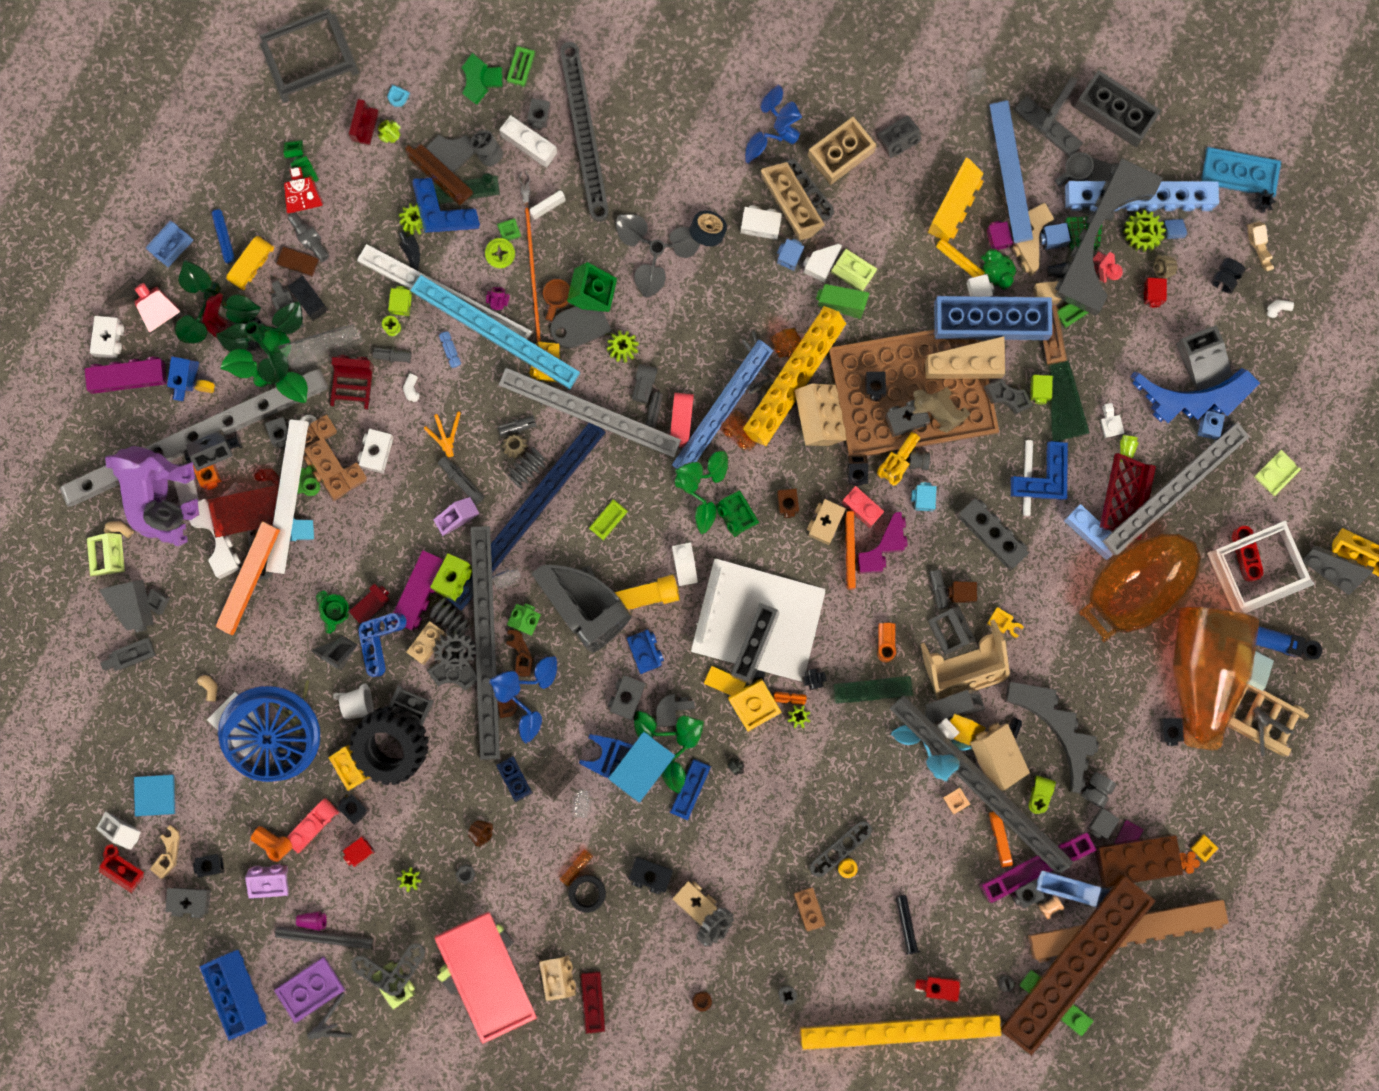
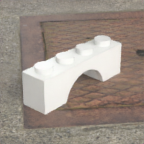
[189,499,241,579]

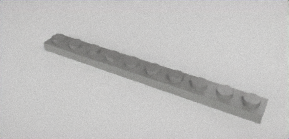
[499,368,681,457]
[1102,422,1249,556]

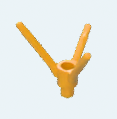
[424,411,461,457]

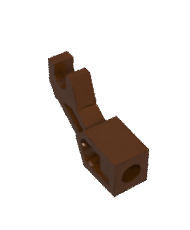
[506,630,534,678]

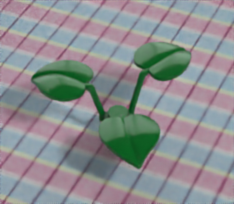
[220,330,308,403]
[675,451,728,535]
[634,711,704,793]

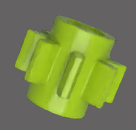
[377,120,401,143]
[787,706,810,729]
[397,867,423,892]

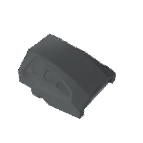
[389,686,434,727]

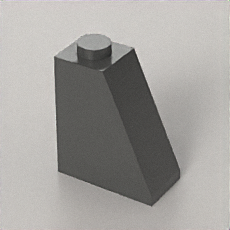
[100,580,154,633]
[925,690,985,724]

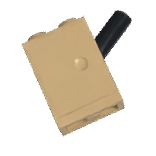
[970,718,1030,791]

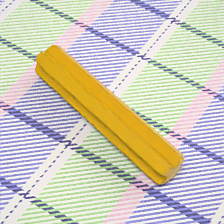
[936,239,984,278]

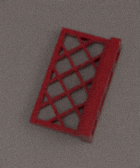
[1099,453,1156,540]

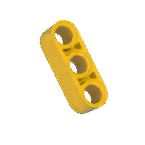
[226,236,274,290]

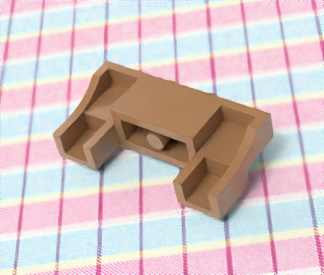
[303,415,367,502]

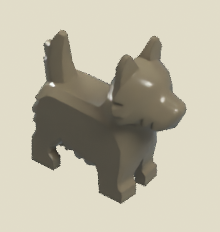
[912,387,971,433]

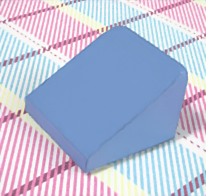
[1164,219,1187,239]

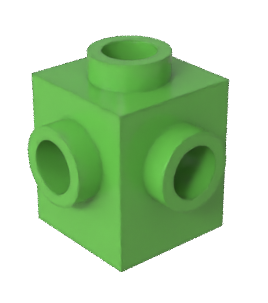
[507,603,541,636]

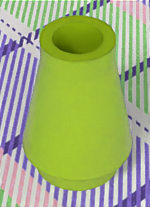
[1120,435,1139,462]

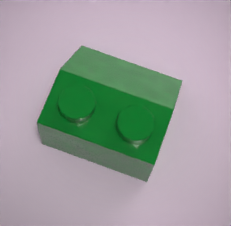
[567,262,617,312]

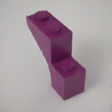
[857,512,907,574]

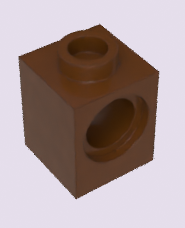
[777,488,799,518]
[948,581,977,603]

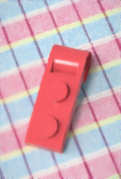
[287,798,340,854]

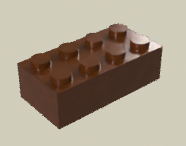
[1094,833,1183,887]

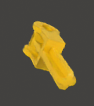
[877,432,920,486]

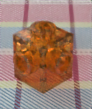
[771,328,801,359]

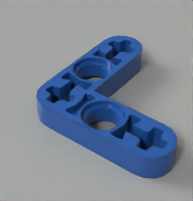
[359,613,406,677]

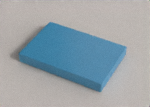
[608,732,675,803]

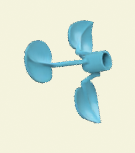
[891,725,972,781]

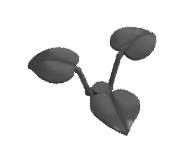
[616,215,700,298]

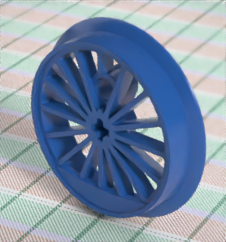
[218,686,320,782]

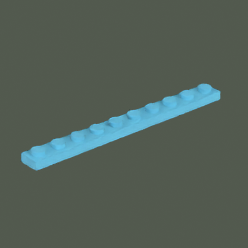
[410,275,580,389]

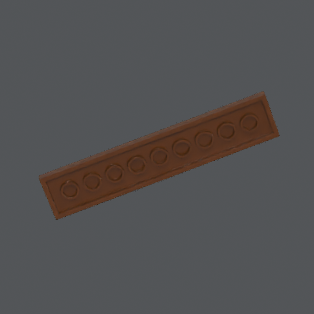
[1001,875,1155,1056]

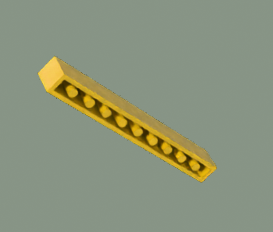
[800,1014,1001,1049]

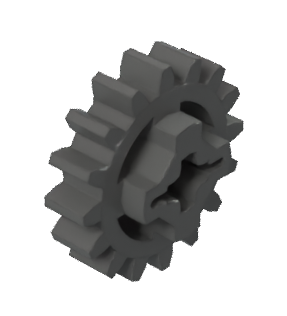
[433,630,476,671]
[696,907,734,947]

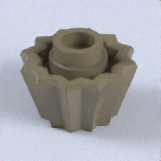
[1153,254,1178,279]
[502,433,529,459]

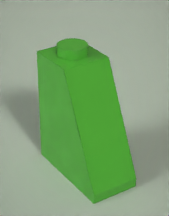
[816,284,869,320]

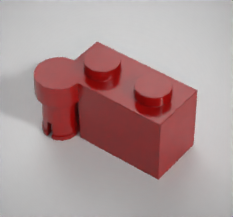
[99,844,144,893]

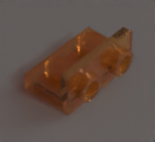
[721,410,757,451]

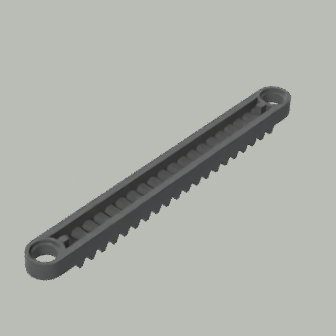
[560,42,609,222]

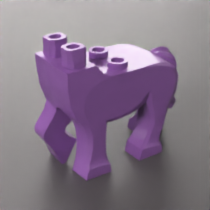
[105,446,199,546]

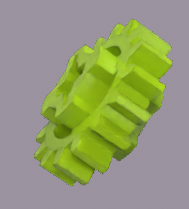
[1123,210,1166,252]

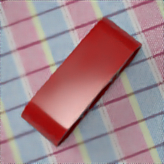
[1232,526,1264,582]

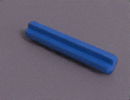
[212,209,235,264]

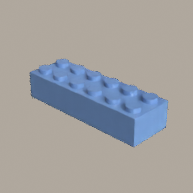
[934,296,1052,340]

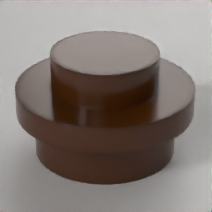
[692,991,712,1012]

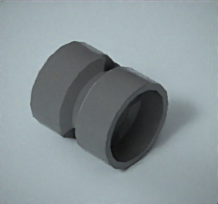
[1081,772,1117,808]

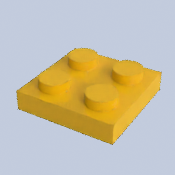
[728,678,781,731]

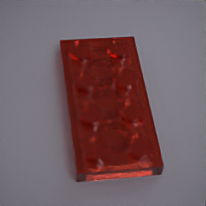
[206,485,279,538]

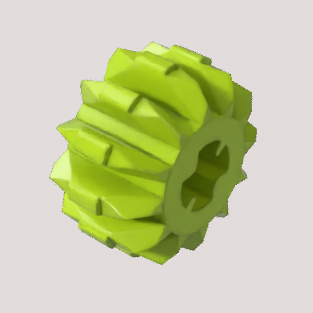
[399,203,424,235]
[607,330,639,363]

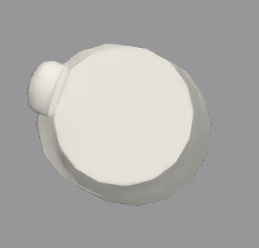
[333,683,374,719]

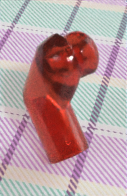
[254,469,281,487]

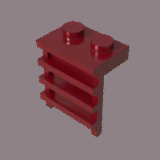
[330,355,374,410]

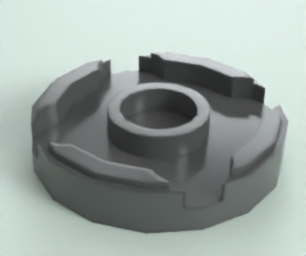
[143,500,183,531]

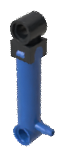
[1205,613,1322,661]

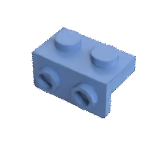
[146,221,193,267]

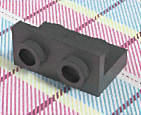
[876,115,922,158]

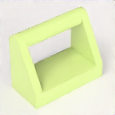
[87,533,125,576]

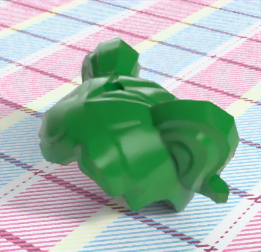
[981,249,1016,290]
[316,590,349,634]

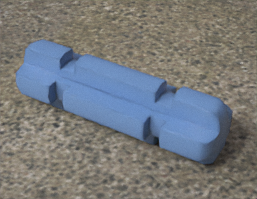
[439,332,461,368]

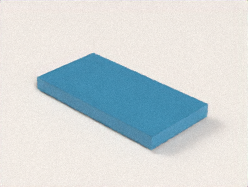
[1201,147,1281,198]

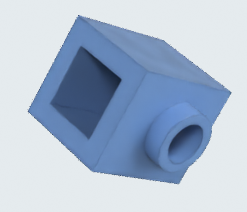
[1039,223,1070,250]
[777,239,804,271]
[1197,409,1225,440]

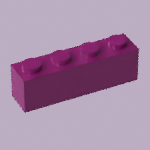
[84,357,167,394]
[393,550,444,631]

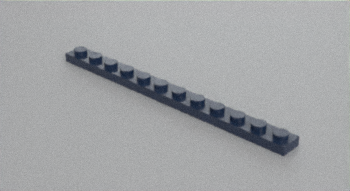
[447,423,606,611]

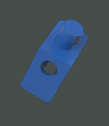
[167,356,199,402]

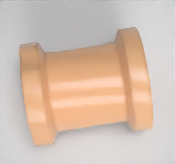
[1038,895,1064,919]

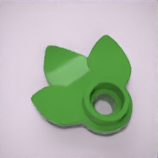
[297,465,320,496]

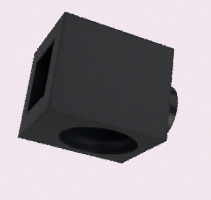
[865,372,886,401]
[847,455,868,486]
[1160,718,1184,746]
[337,794,370,825]
[193,853,225,878]

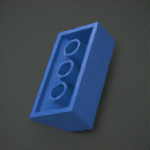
[200,950,268,1041]

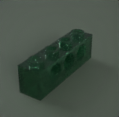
[832,676,913,705]

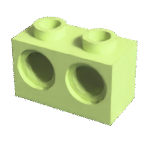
[372,961,415,1009]

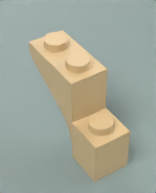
[1012,203,1054,276]

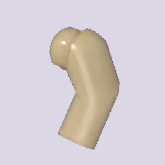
[104,521,134,538]
[197,675,218,702]

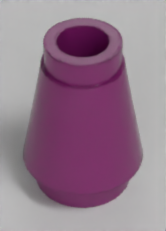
[296,911,327,931]

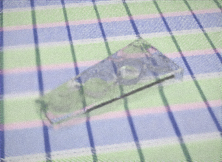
[278,323,364,376]

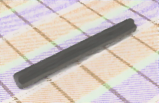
[275,927,373,949]

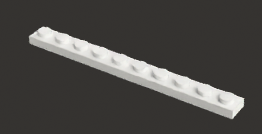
[357,244,532,340]

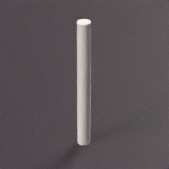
[1023,440,1033,516]

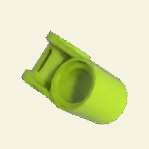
[1029,775,1056,814]

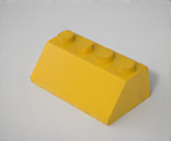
[928,157,984,242]

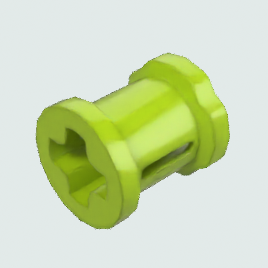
[382,316,401,336]

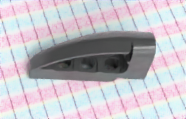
[531,565,632,653]

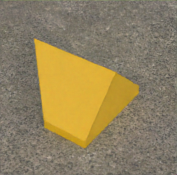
[949,714,986,746]

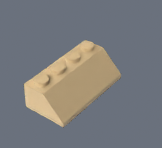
[761,162,825,241]

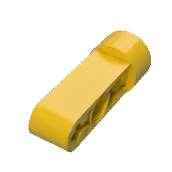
[615,574,680,610]

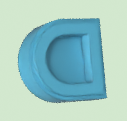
[388,85,410,107]

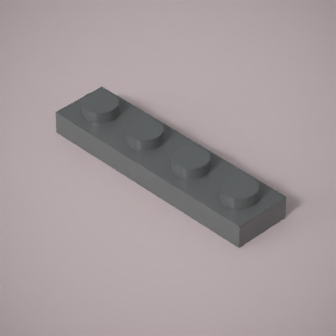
[1014,96,1083,157]

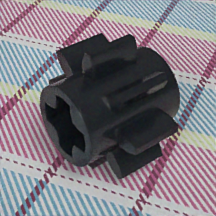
[1251,189,1277,214]
[802,668,827,690]

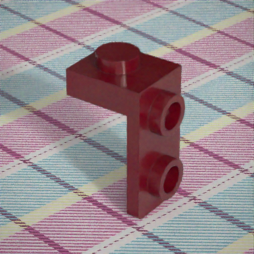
[202,293,232,339]
[349,583,390,624]

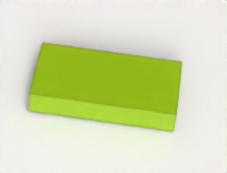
[589,499,628,541]

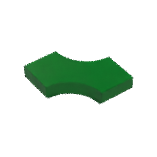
[461,53,489,105]

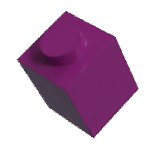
[986,221,1013,250]

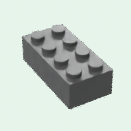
[1074,70,1161,148]

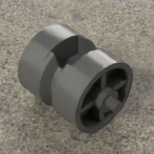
[470,130,503,166]

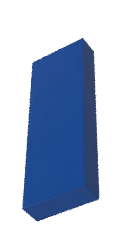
[670,759,711,820]

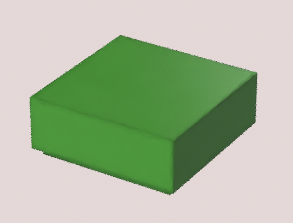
[497,218,521,241]

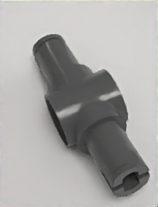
[287,212,330,262]

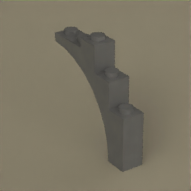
[1005,682,1099,793]

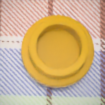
[838,858,858,878]

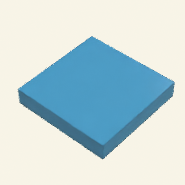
[134,775,175,816]

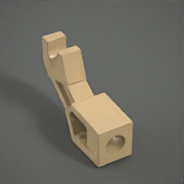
[1247,221,1274,271]
[150,825,181,879]

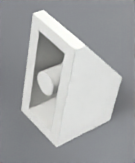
[803,244,842,283]
[672,543,698,586]
[96,812,141,850]

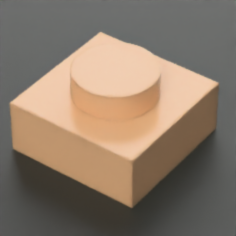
[943,788,970,814]

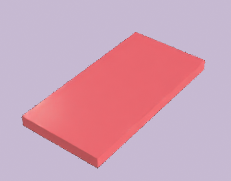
[434,911,537,1044]

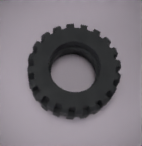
[349,706,429,785]

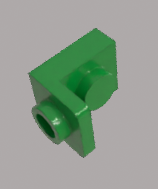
[290,156,319,182]

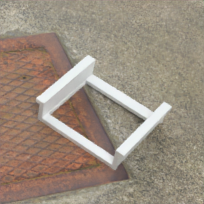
[1207,521,1314,616]

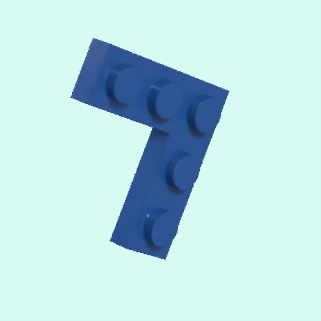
[412,178,480,233]
[1011,441,1068,500]

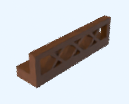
[405,144,473,206]

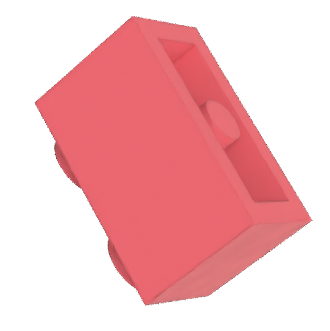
[842,486,884,528]

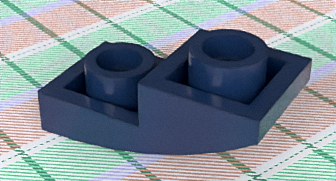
[496,756,533,802]

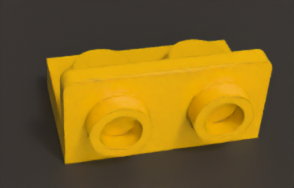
[329,745,370,791]

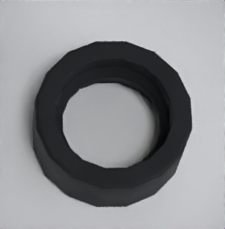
[568,875,606,913]

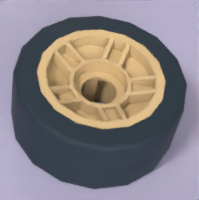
[689,210,727,247]

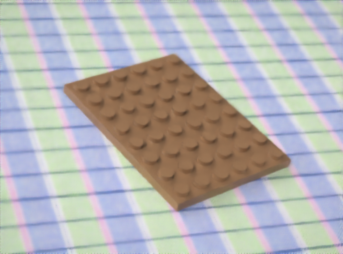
[829,330,999,456]

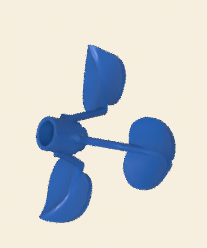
[745,84,802,165]
[489,655,557,744]

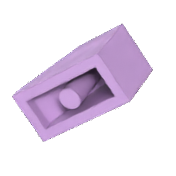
[434,497,479,536]

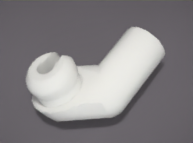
[1267,300,1294,318]
[403,373,420,402]

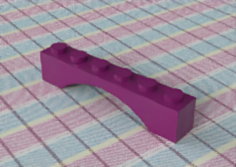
[979,832,1096,903]

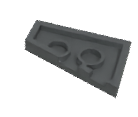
[1302,546,1375,595]

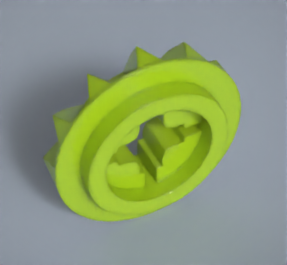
[485,238,515,269]

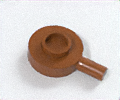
[543,279,570,322]

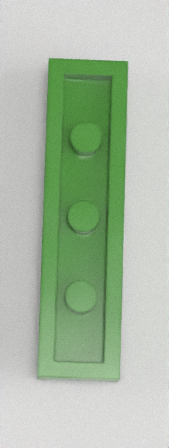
[1019,970,1093,1037]

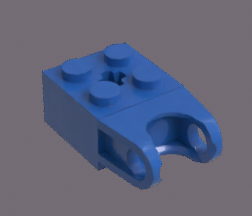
[579,734,633,778]

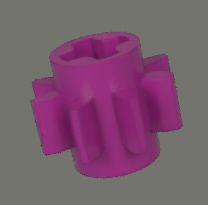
[486,287,510,310]

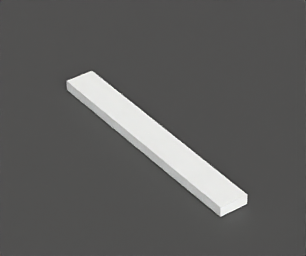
[266,420,309,574]

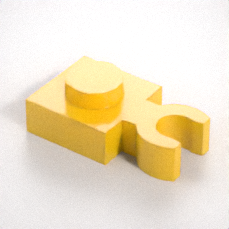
[987,607,1024,638]

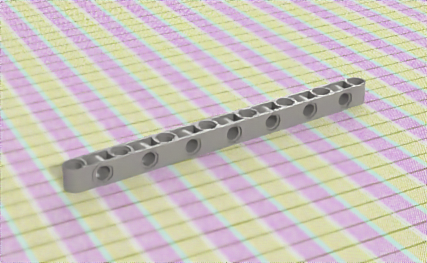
[59,369,328,507]

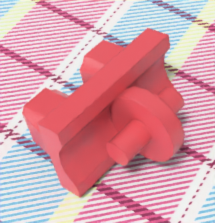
[1093,251,1123,284]

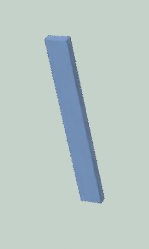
[990,100,1033,243]
[672,340,774,469]

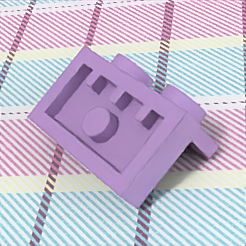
[245,864,289,898]

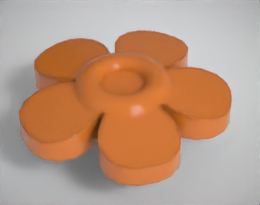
[1180,851,1200,874]

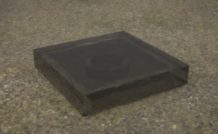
[525,746,580,800]

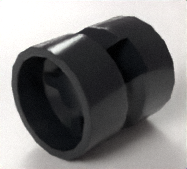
[1211,258,1246,294]

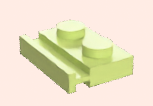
[831,249,877,291]
[1254,450,1301,496]

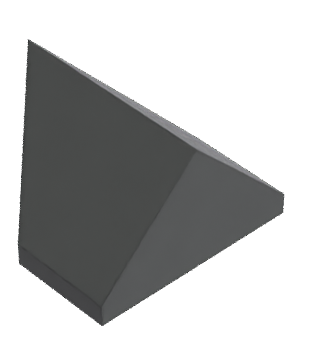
[311,635,358,671]

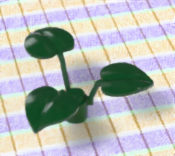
[175,260,261,343]
[216,302,303,384]

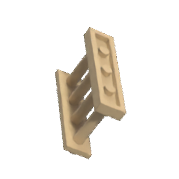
[1215,678,1309,757]

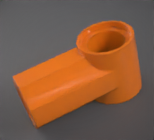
[877,623,896,663]
[250,826,292,862]

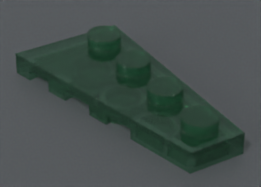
[1050,361,1090,442]

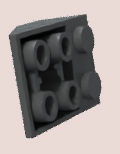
[1176,325,1232,391]

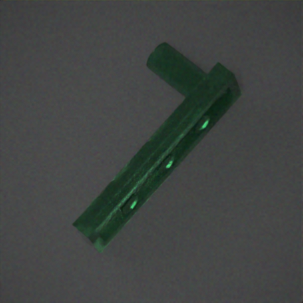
[434,173,500,204]

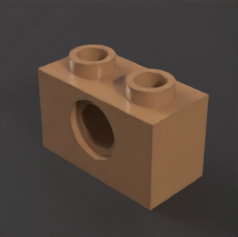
[793,887,826,932]

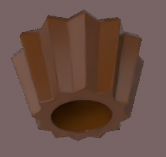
[468,820,494,847]

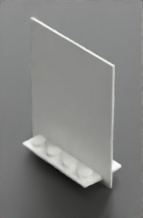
[691,559,825,682]

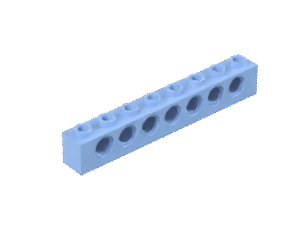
[1065,181,1219,211]

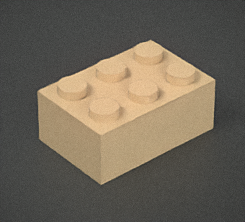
[807,117,876,185]
[795,384,846,446]

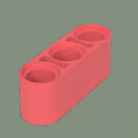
[670,392,694,448]

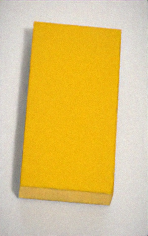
[704,666,746,696]

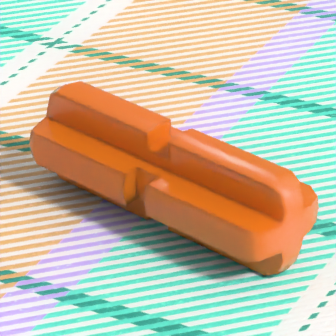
[773,692,807,705]

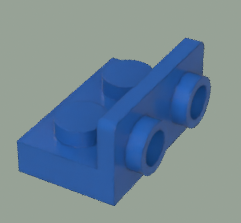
[627,629,664,674]

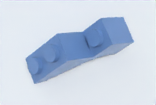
[1036,871,1110,907]

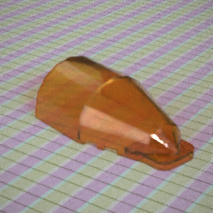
[1172,607,1259,751]

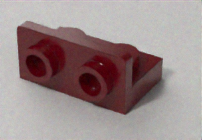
[349,99,379,145]

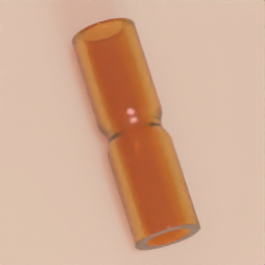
[559,849,593,887]

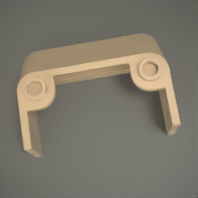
[921,620,1010,700]

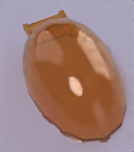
[1079,534,1201,643]

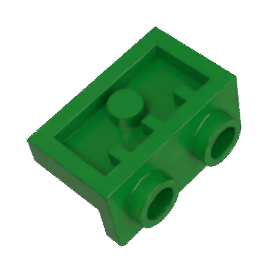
[715,490,759,538]

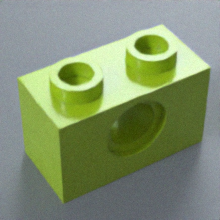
[430,554,472,601]

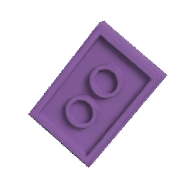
[274,956,346,1023]

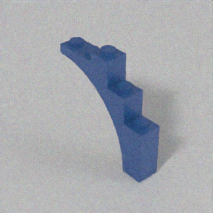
[1130,368,1260,423]

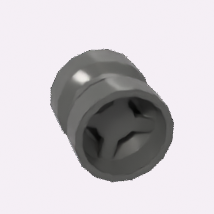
[909,450,930,471]

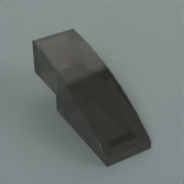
[104,269,166,309]

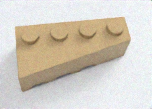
[925,337,1005,379]

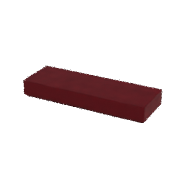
[581,971,606,1034]

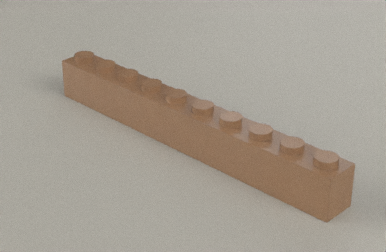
[1028,899,1229,962]

